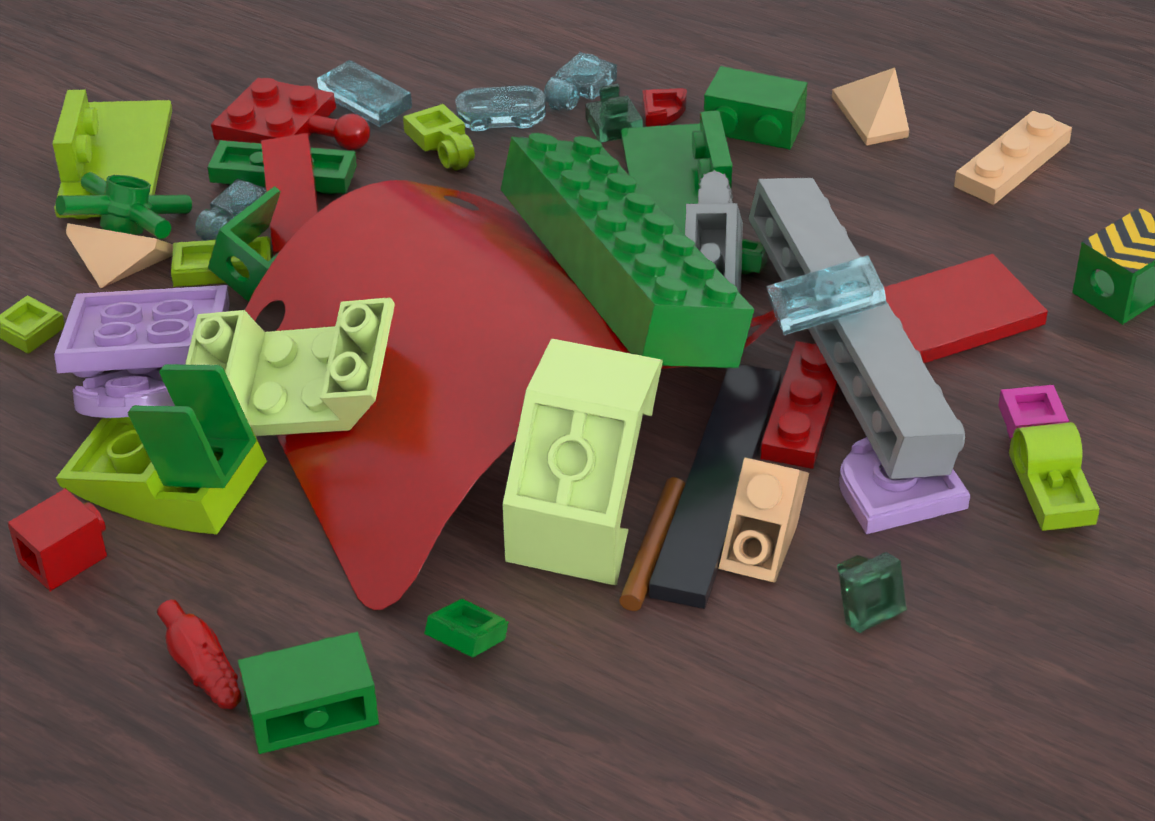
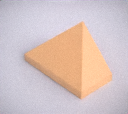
[832,68,909,146]
[66,223,173,288]

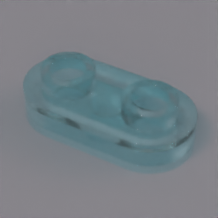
[455,85,546,131]

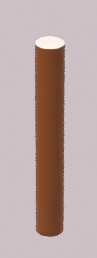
[619,477,685,611]

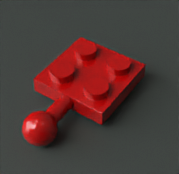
[211,78,370,150]

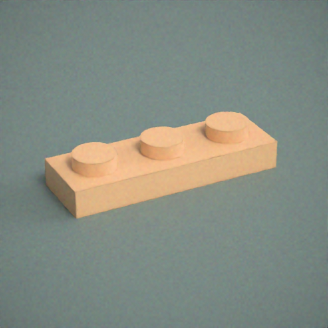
[954,111,1072,205]

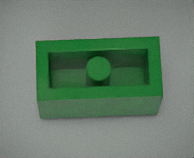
[704,66,808,150]
[238,631,379,754]

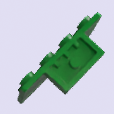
[621,111,733,234]

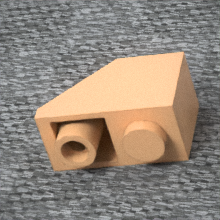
[718,457,809,582]

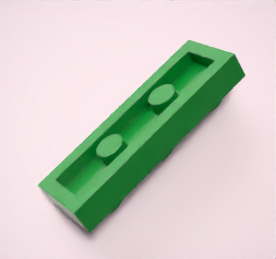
[207,140,357,194]

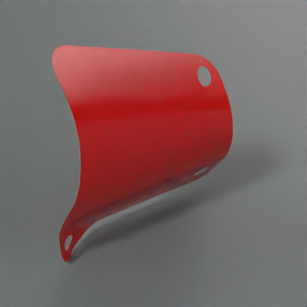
[245,180,782,610]

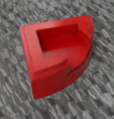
[642,88,687,127]

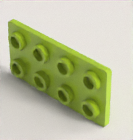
[52,89,172,219]

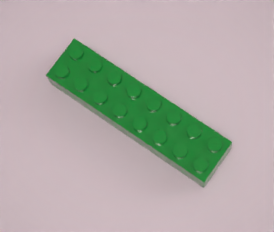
[500,133,754,368]

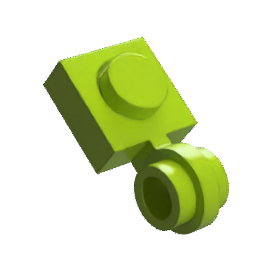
[403,104,475,170]

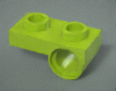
[1009,422,1100,531]

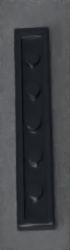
[649,364,781,609]

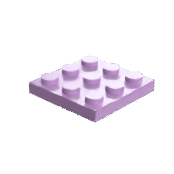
[54,285,230,377]

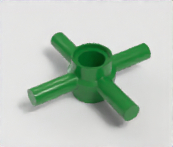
[55,172,192,239]

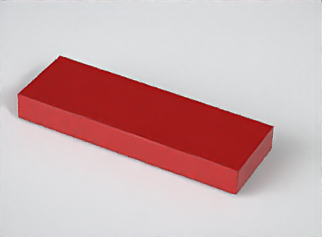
[261,133,319,256]

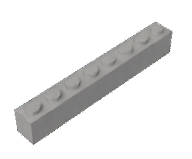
[749,178,965,479]

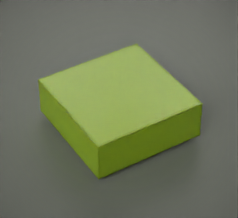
[0,295,65,354]

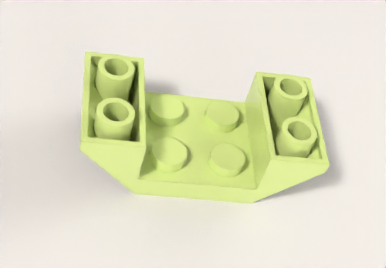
[185,297,395,436]
[503,339,663,585]

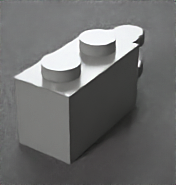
[685,170,743,294]

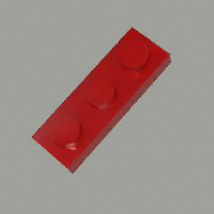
[760,341,839,469]

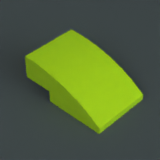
[56,417,267,534]

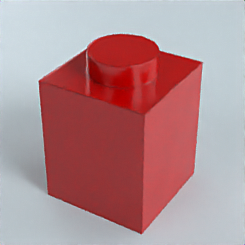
[7,488,107,591]

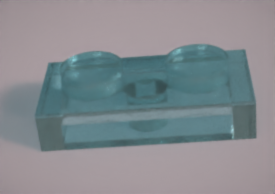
[317,60,412,127]
[766,256,887,335]

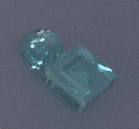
[544,52,617,111]
[195,179,266,241]

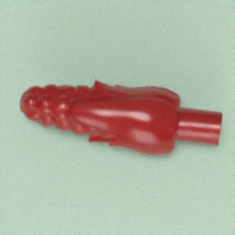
[157,599,242,710]

